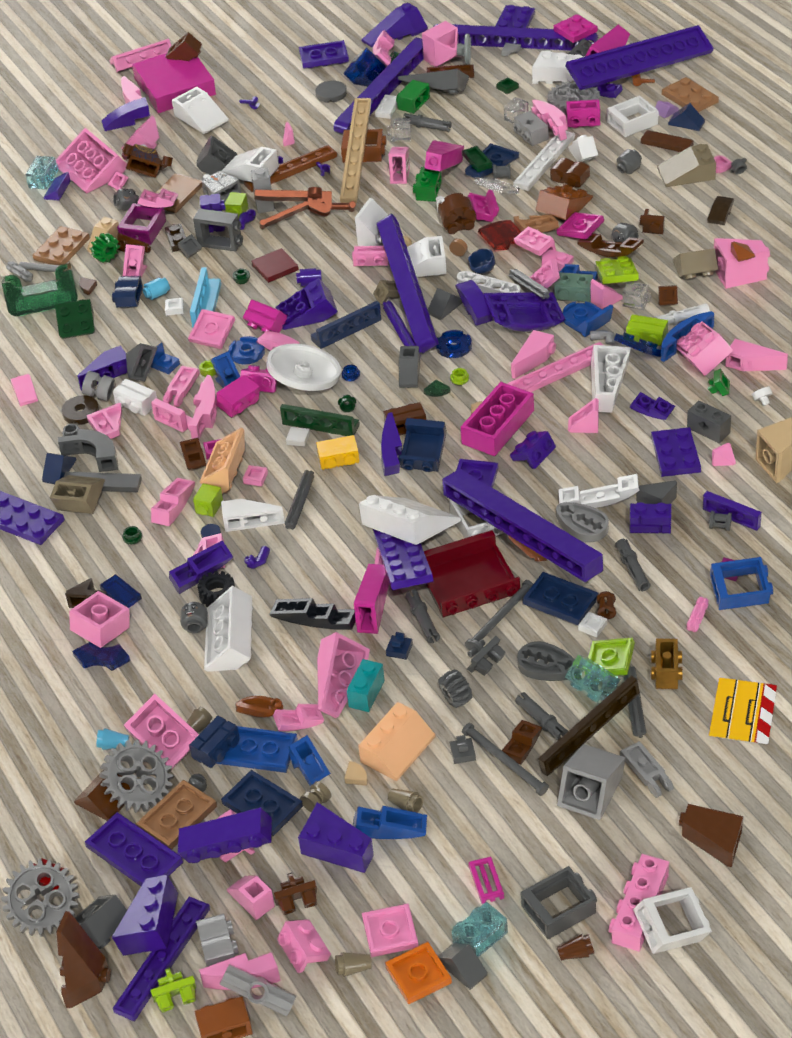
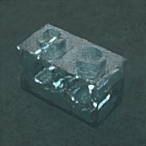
[25,156,59,189]
[565,655,621,702]
[452,902,508,957]

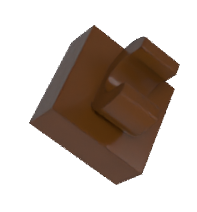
[658,285,678,305]

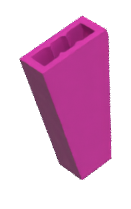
[585,24,630,56]
[425,140,464,171]
[354,564,389,634]

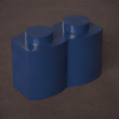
[112,276,143,307]

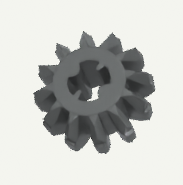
[438,669,472,708]

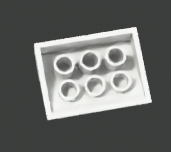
[359,495,461,545]

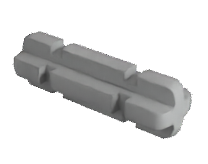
[6,261,33,282]

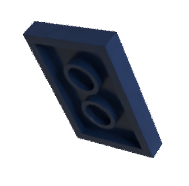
[523,572,599,625]
[221,770,303,836]

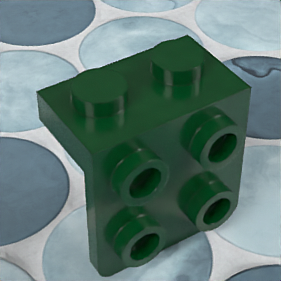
[55,299,95,339]

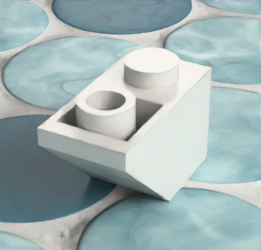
[568,135,598,162]

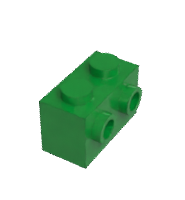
[413,167,442,202]

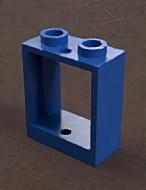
[710,557,773,610]

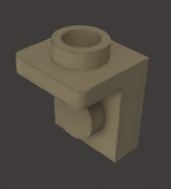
[373,280,400,305]

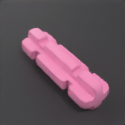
[687,597,709,632]

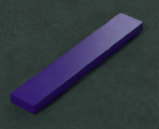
[113,896,210,1022]

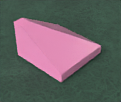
[283,122,295,146]
[108,171,128,190]
[712,442,736,466]

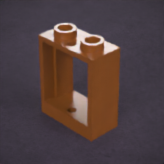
[341,129,387,163]

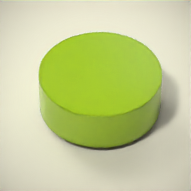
[199,360,217,377]

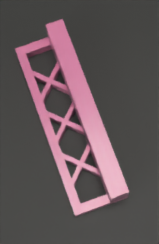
[110,39,172,72]

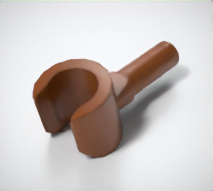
[632,74,655,86]

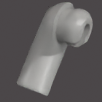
[590,330,616,344]

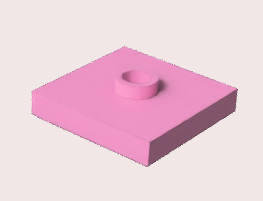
[188,309,235,349]
[362,903,419,957]

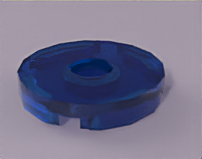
[435,330,472,358]

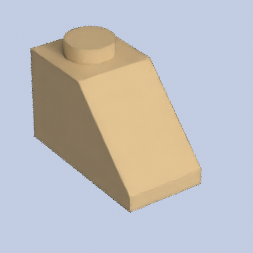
[87,217,119,253]

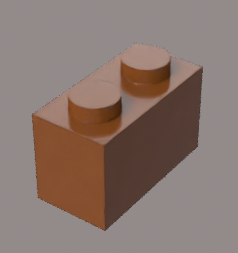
[194,996,253,1038]

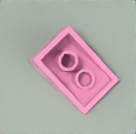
[124,694,199,770]

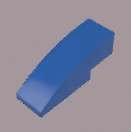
[353,806,427,839]

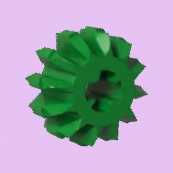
[90,233,120,263]

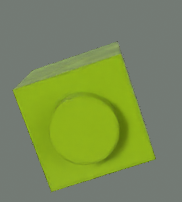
[225,192,248,218]
[193,483,223,517]

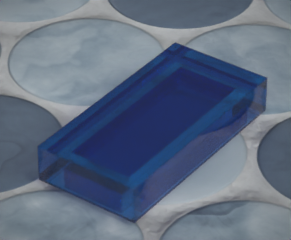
[100,574,142,608]

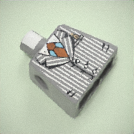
[202,171,241,202]

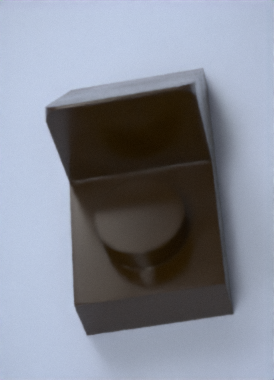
[65,578,108,608]

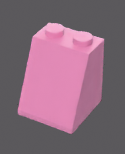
[714,238,770,289]

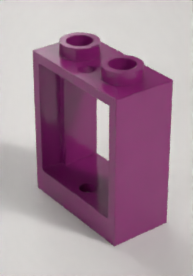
[117,203,166,245]

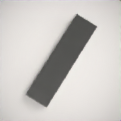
[64,472,142,492]

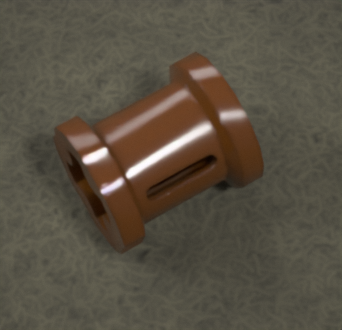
[597,591,616,620]

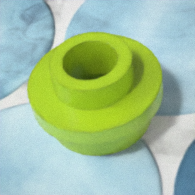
[450,368,469,385]

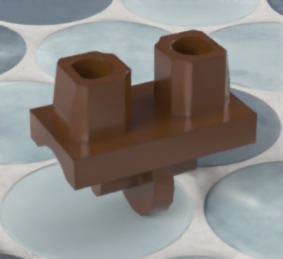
[274,872,317,915]

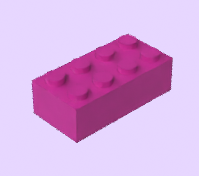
[461,382,534,456]

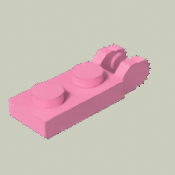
[163,366,200,407]

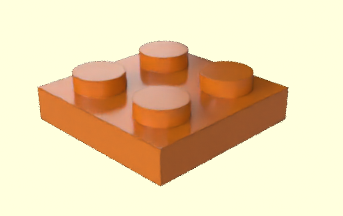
[385,942,452,1005]

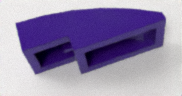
[101,97,150,131]
[455,280,493,326]
[381,412,402,477]
[169,540,233,594]

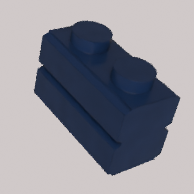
[189,716,240,768]

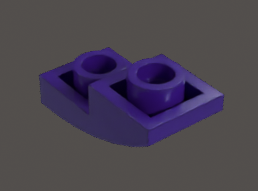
[594,83,623,98]
[630,392,675,420]

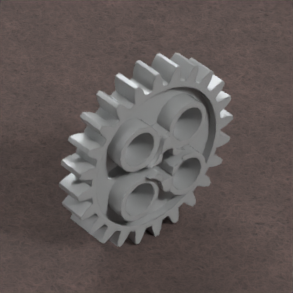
[547,81,600,116]
[99,739,174,813]
[1,859,80,937]

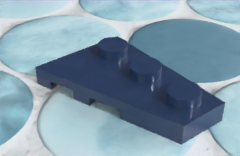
[465,143,519,179]

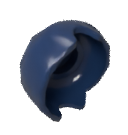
[468,248,496,274]

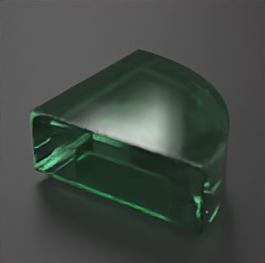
[424,380,450,397]

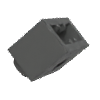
[687,400,731,444]

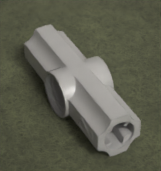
[220,964,296,1016]

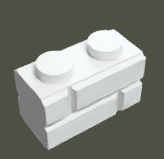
[113,379,157,416]

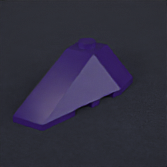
[362,2,428,47]

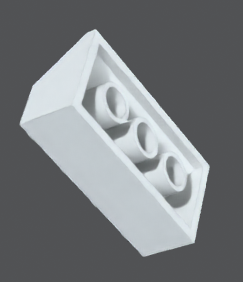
[204,586,253,672]

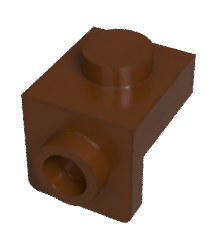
[640,209,665,234]

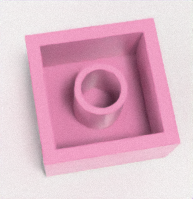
[69,591,129,648]

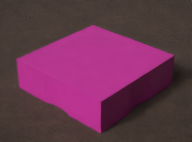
[132,53,216,113]

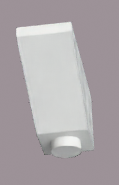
[221,499,285,532]

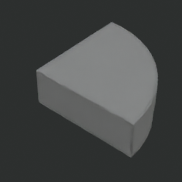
[501,43,521,56]

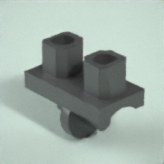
[467,636,506,676]

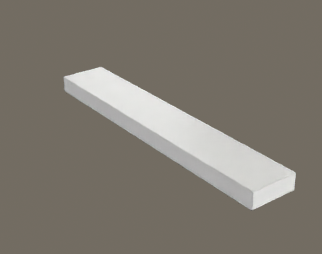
[513,131,575,191]

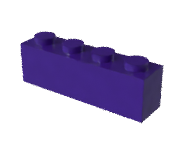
[178,807,272,863]

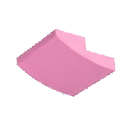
[138,188,178,208]

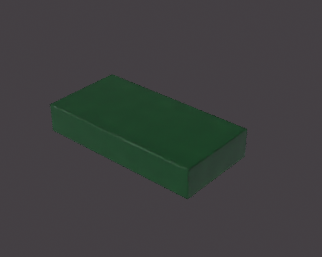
[462,146,492,173]

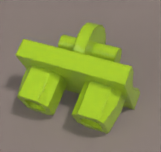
[151,968,196,1013]

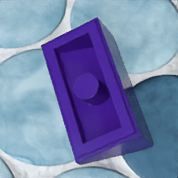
[44,172,71,201]

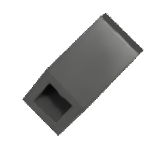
[399,346,420,388]

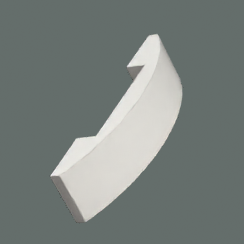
[559,474,639,508]

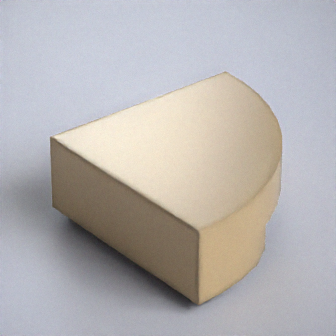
[344,761,368,786]

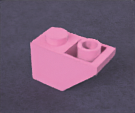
[227,876,275,920]

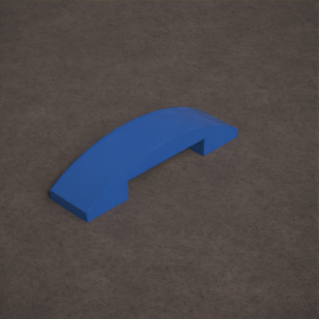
[661,311,714,362]

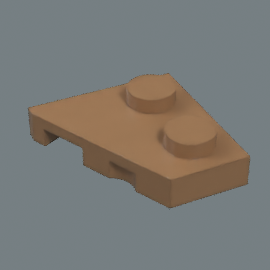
[514,214,559,233]

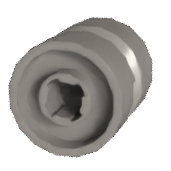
[82,371,115,401]

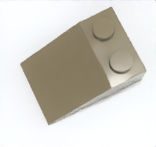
[657,144,716,187]

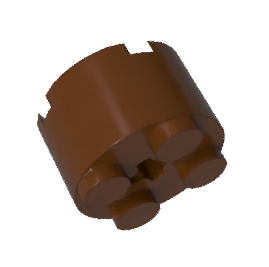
[438,193,476,234]

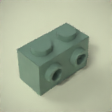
[554,272,593,302]

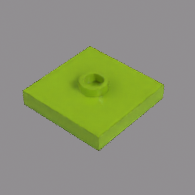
[584,638,635,678]

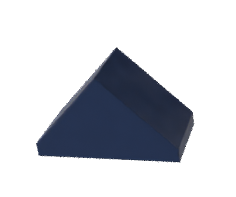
[668,103,705,131]
[42,453,76,485]

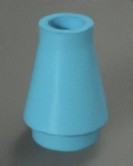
[96,728,129,750]

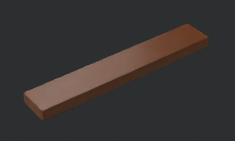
[243,145,337,192]

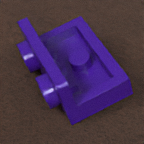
[510,431,556,469]

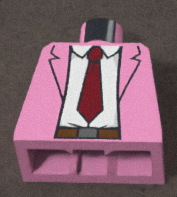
[389,147,410,184]

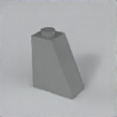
[251,168,275,213]

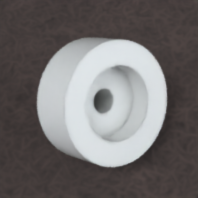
[752,386,773,406]

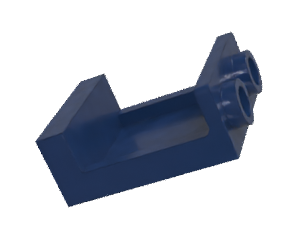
[398,418,447,472]

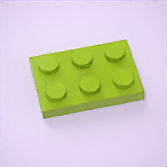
[595,256,639,284]

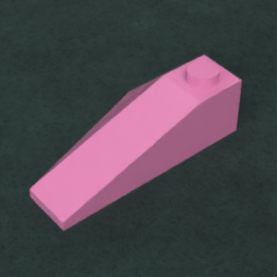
[317,632,370,718]

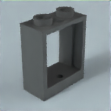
[193,209,243,252]
[521,866,597,940]

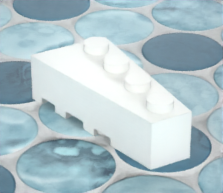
[532,50,585,84]
[591,345,631,413]

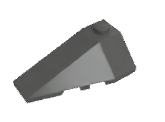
[398,69,469,95]

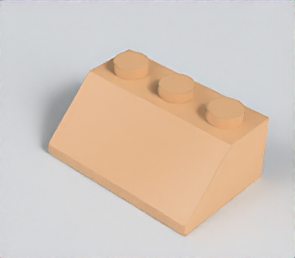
[200,427,245,493]
[358,702,435,781]

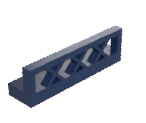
[311,301,382,349]

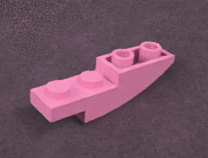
[531,100,568,141]
[188,375,218,439]

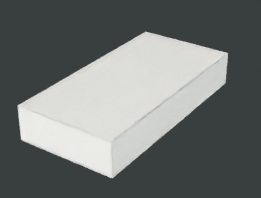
[375,95,397,119]

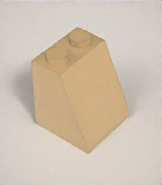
[755,417,792,483]

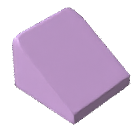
[655,101,679,118]

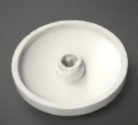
[266,344,341,391]

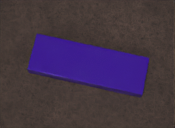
[703,491,762,531]

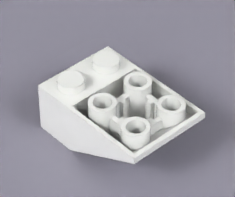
[172,87,229,134]
[222,147,279,182]
[393,236,447,277]

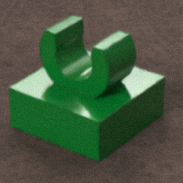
[708,368,730,396]

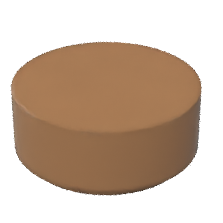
[449,238,468,256]

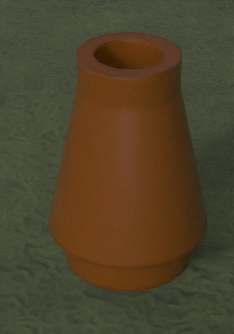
[557,934,595,961]

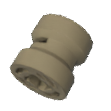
[300,781,332,812]

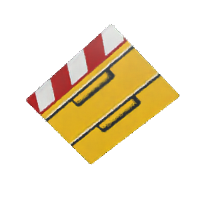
[709,678,777,744]

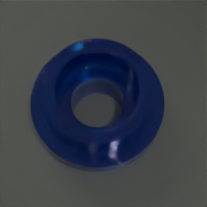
[341,364,360,381]

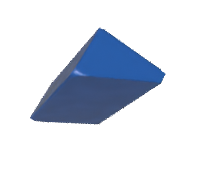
[578,304,613,337]

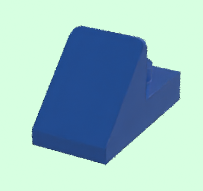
[151,342,180,374]
[210,351,240,388]
[288,735,331,786]

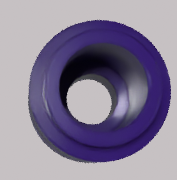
[296,268,322,287]

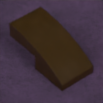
[707,196,734,226]

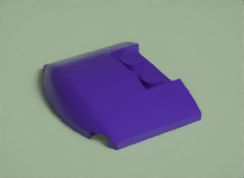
[484,292,565,332]

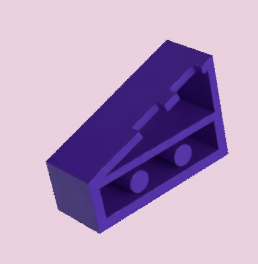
[298,802,374,873]
[112,875,178,956]

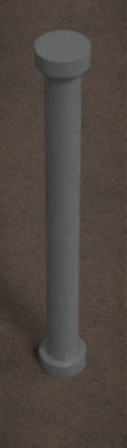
[465,580,533,650]
[462,723,549,796]

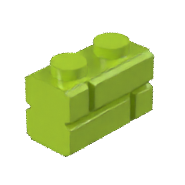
[626,314,668,346]

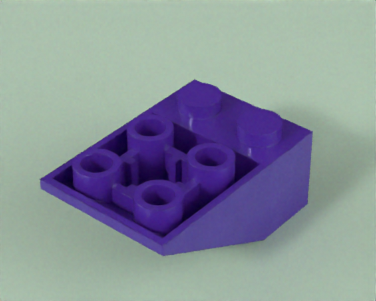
[275,278,338,330]

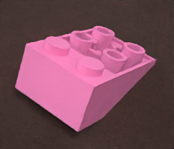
[677,321,733,376]

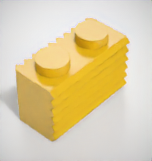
[316,435,359,470]

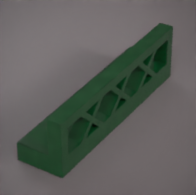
[280,404,360,436]

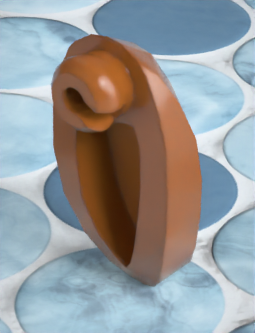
[235,695,284,717]

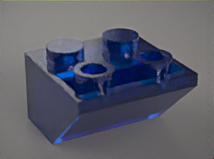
[343,47,386,87]

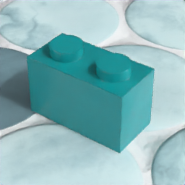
[347,659,385,712]

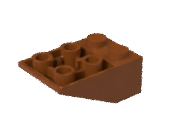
[535,184,593,220]

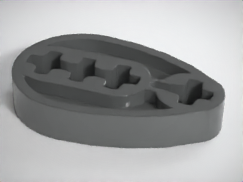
[517,641,578,681]

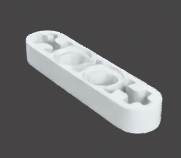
[457,271,521,293]

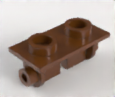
[117,233,151,259]

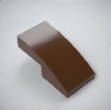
[180,438,206,470]
[502,720,542,765]

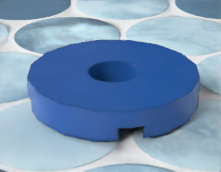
[228,336,265,365]

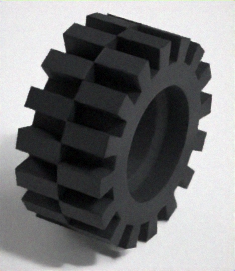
[197,571,235,607]

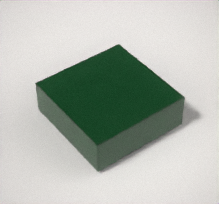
[496,78,519,94]

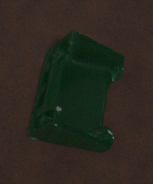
[1,263,77,316]

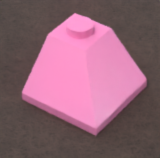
[121,115,159,149]

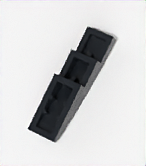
[270,598,356,630]

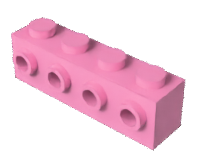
[609,854,669,952]

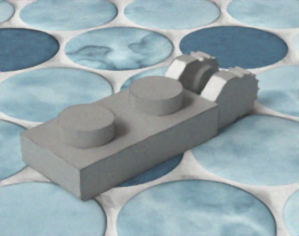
[620,741,674,798]

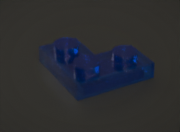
[614,332,661,357]

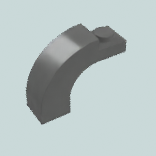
[58,429,118,472]

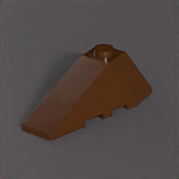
[56,911,111,1009]

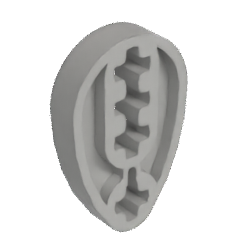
[556,502,609,542]

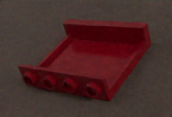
[424,530,521,618]

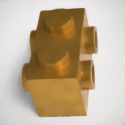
[651,638,683,689]

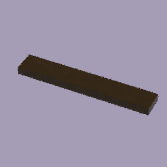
[538,675,640,776]

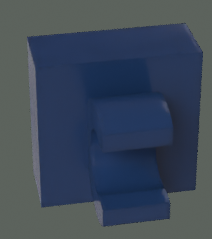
[386,632,413,660]

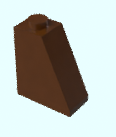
[679,804,744,867]

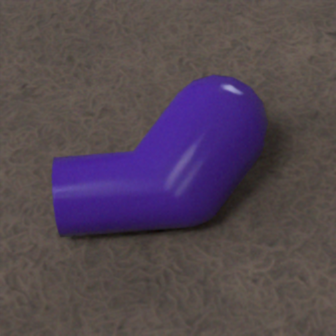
[239,209,256,230]
[244,546,270,569]

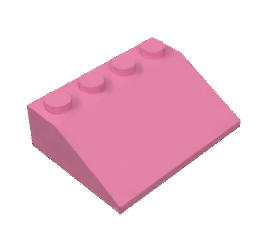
[53,128,127,193]

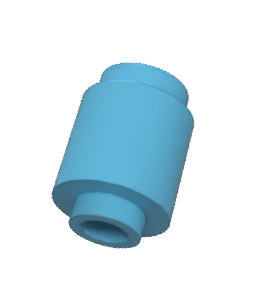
[142,277,170,300]

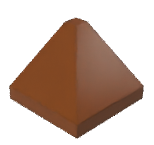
[731,241,755,262]

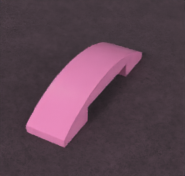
[373,30,395,66]

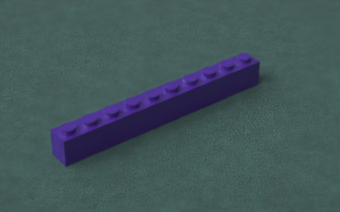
[442,469,603,582]

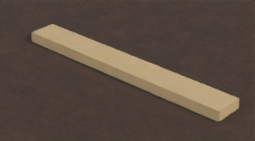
[340,98,371,203]

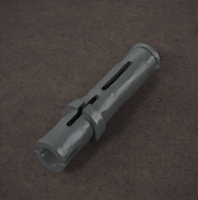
[402,113,452,132]
[615,538,651,592]
[405,589,440,643]
[515,692,568,741]

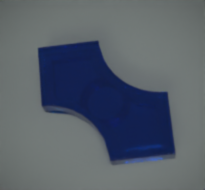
[72,642,130,671]

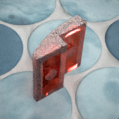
[478,220,521,250]

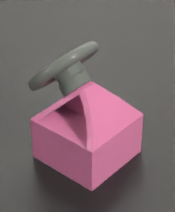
[422,21,471,67]

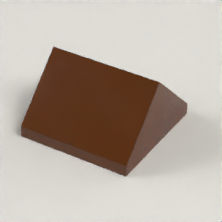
[74,770,130,821]

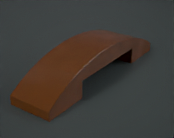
[577,233,644,257]

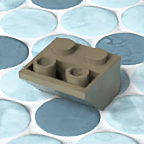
[50,475,105,514]

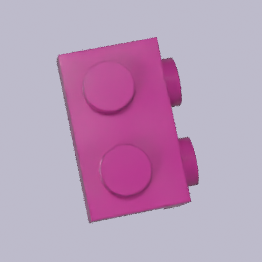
[468,189,499,222]
[240,365,277,393]

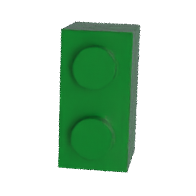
[396,80,430,114]

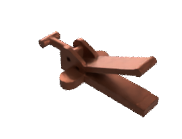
[254,187,356,229]

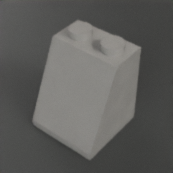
[557,744,626,820]

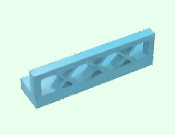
[190,267,221,328]

